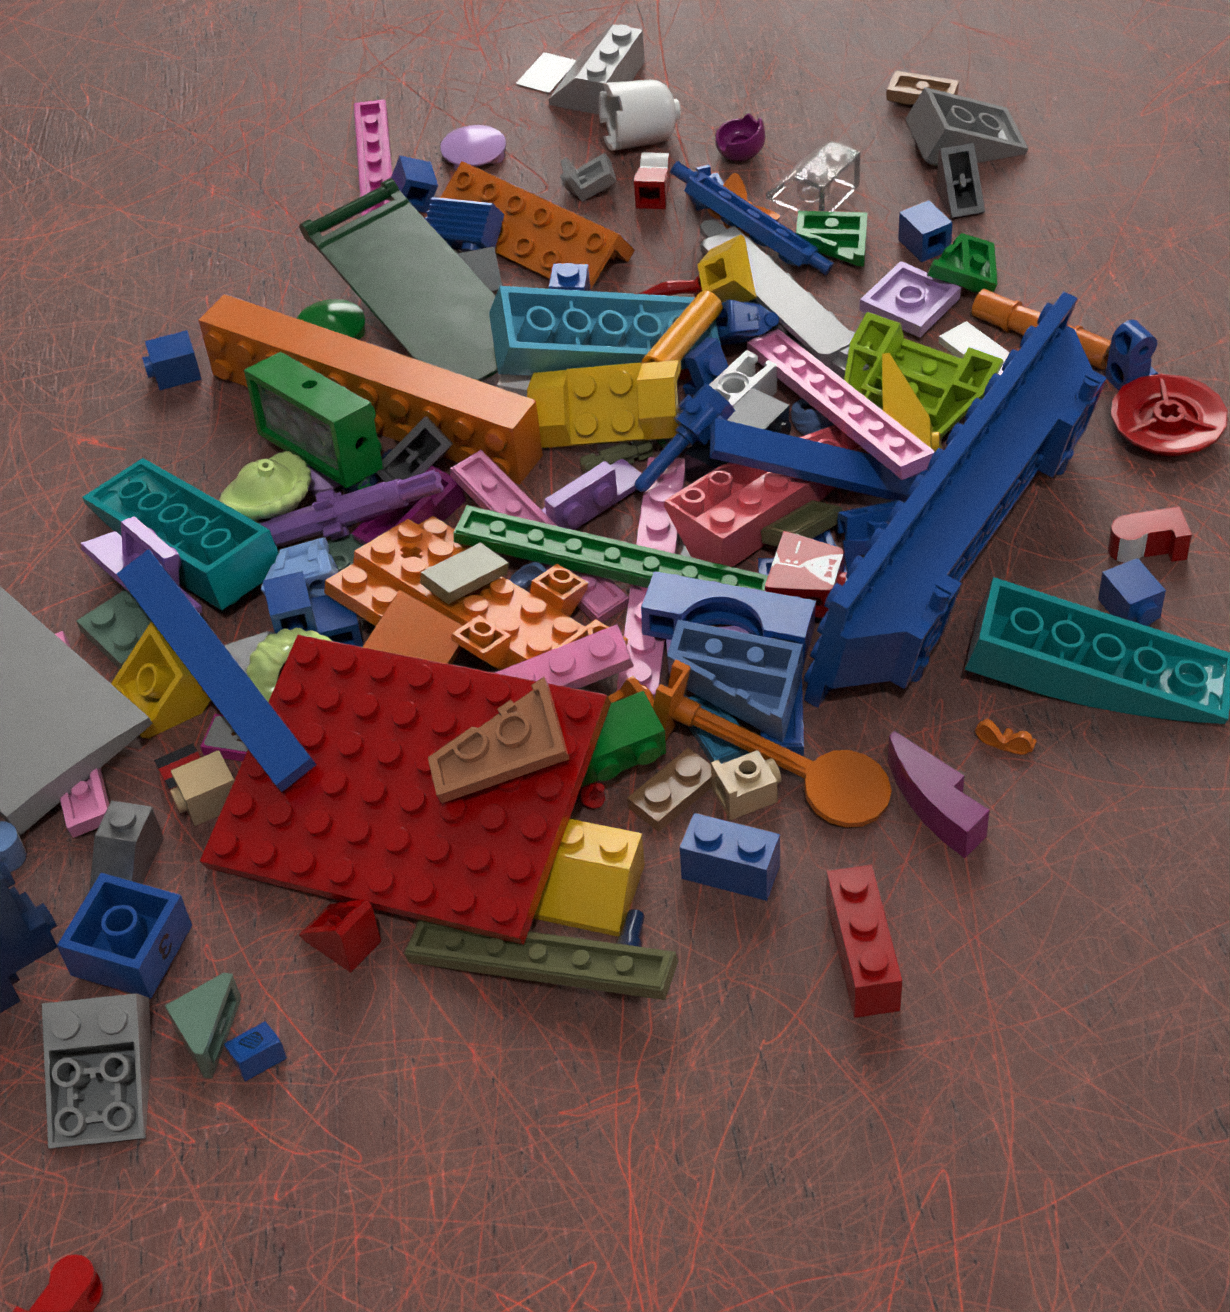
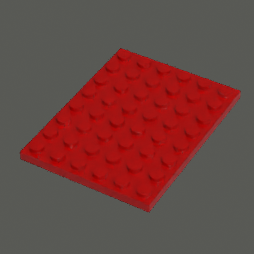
[200,635,611,945]

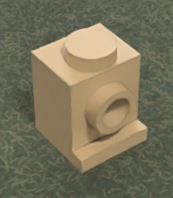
[711,750,781,820]

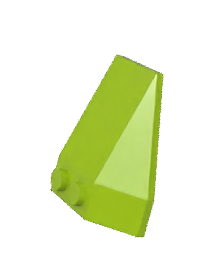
[844,312,1004,454]

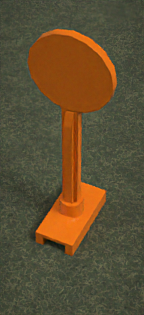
[653,660,892,828]

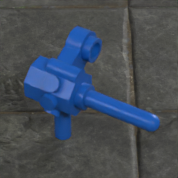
[635,384,735,492]

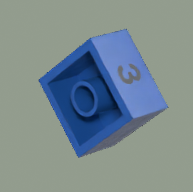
[57,873,192,999]

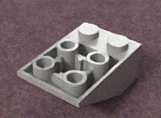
[42,993,151,1149]

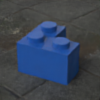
[262,571,363,647]

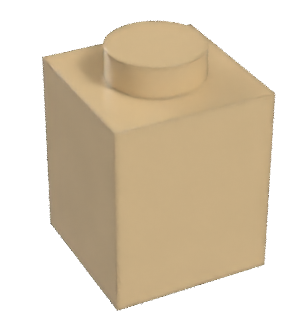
[169,750,235,826]

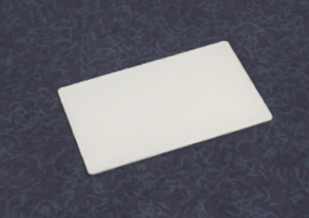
[516,52,576,93]

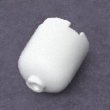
[598,80,680,151]

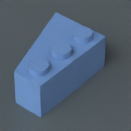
[667,620,804,742]

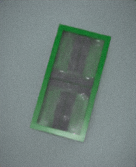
[244,352,383,488]

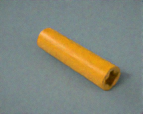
[641,291,723,363]

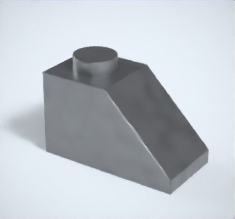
[89,800,164,891]

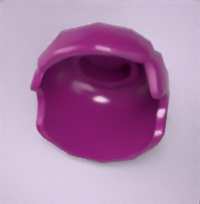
[715,113,766,162]

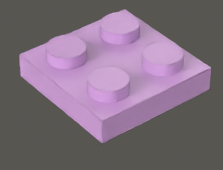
[860,261,961,338]

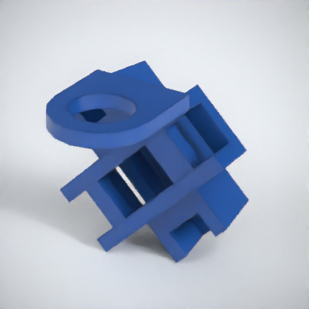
[838,500,905,570]

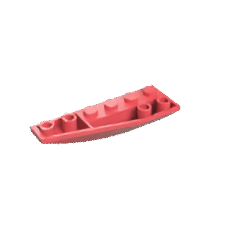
[664,425,869,567]

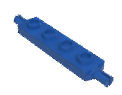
[670,161,834,276]

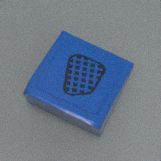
[224,1021,287,1081]

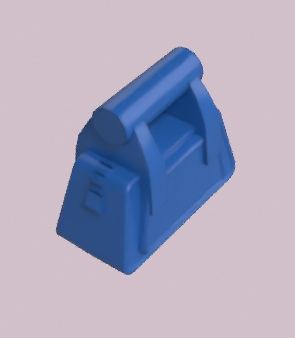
[715,300,779,345]

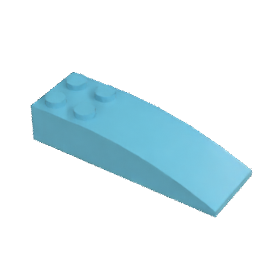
[489,286,721,376]

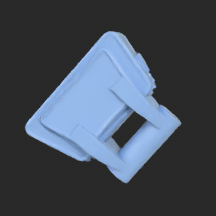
[261,537,339,598]

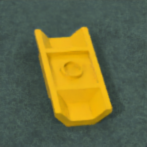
[527,360,681,448]

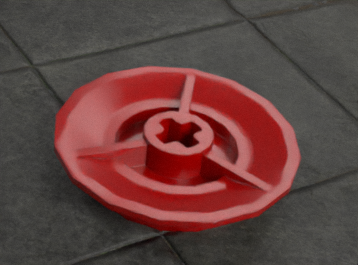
[1111,373,1228,457]

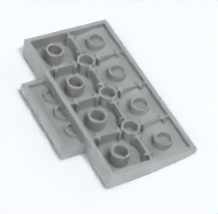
[0,586,153,835]

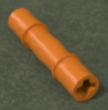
[972,289,1111,370]

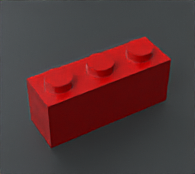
[826,864,903,1018]

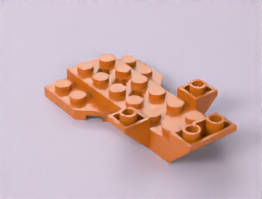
[324,516,628,670]

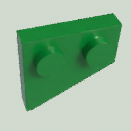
[796,211,868,266]
[927,233,998,293]

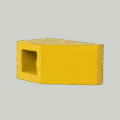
[697,234,756,303]

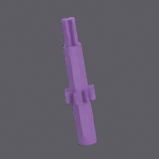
[259,470,444,547]

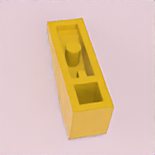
[882,353,942,451]

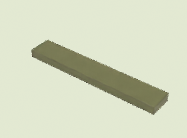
[404,920,679,1000]

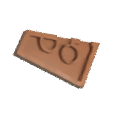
[428,677,569,803]

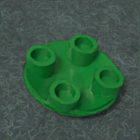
[296,299,366,339]

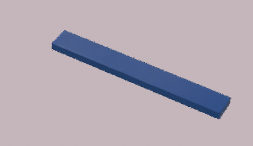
[116,549,317,792]

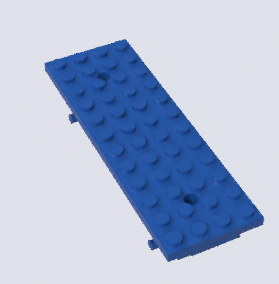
[803,291,1107,708]

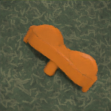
[975,719,1037,755]

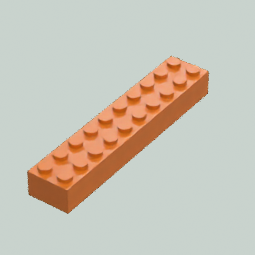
[198,294,543,485]

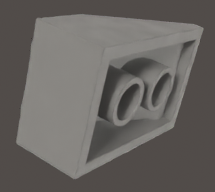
[905,87,1029,166]

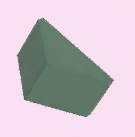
[165,973,242,1079]

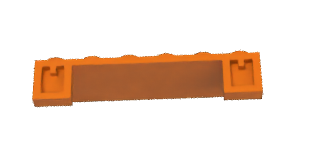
[440,161,635,289]

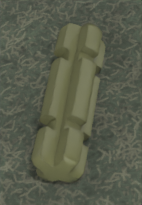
[579,440,653,474]

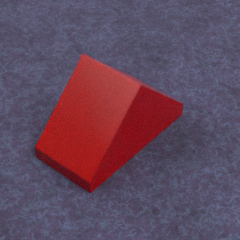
[299,899,381,973]

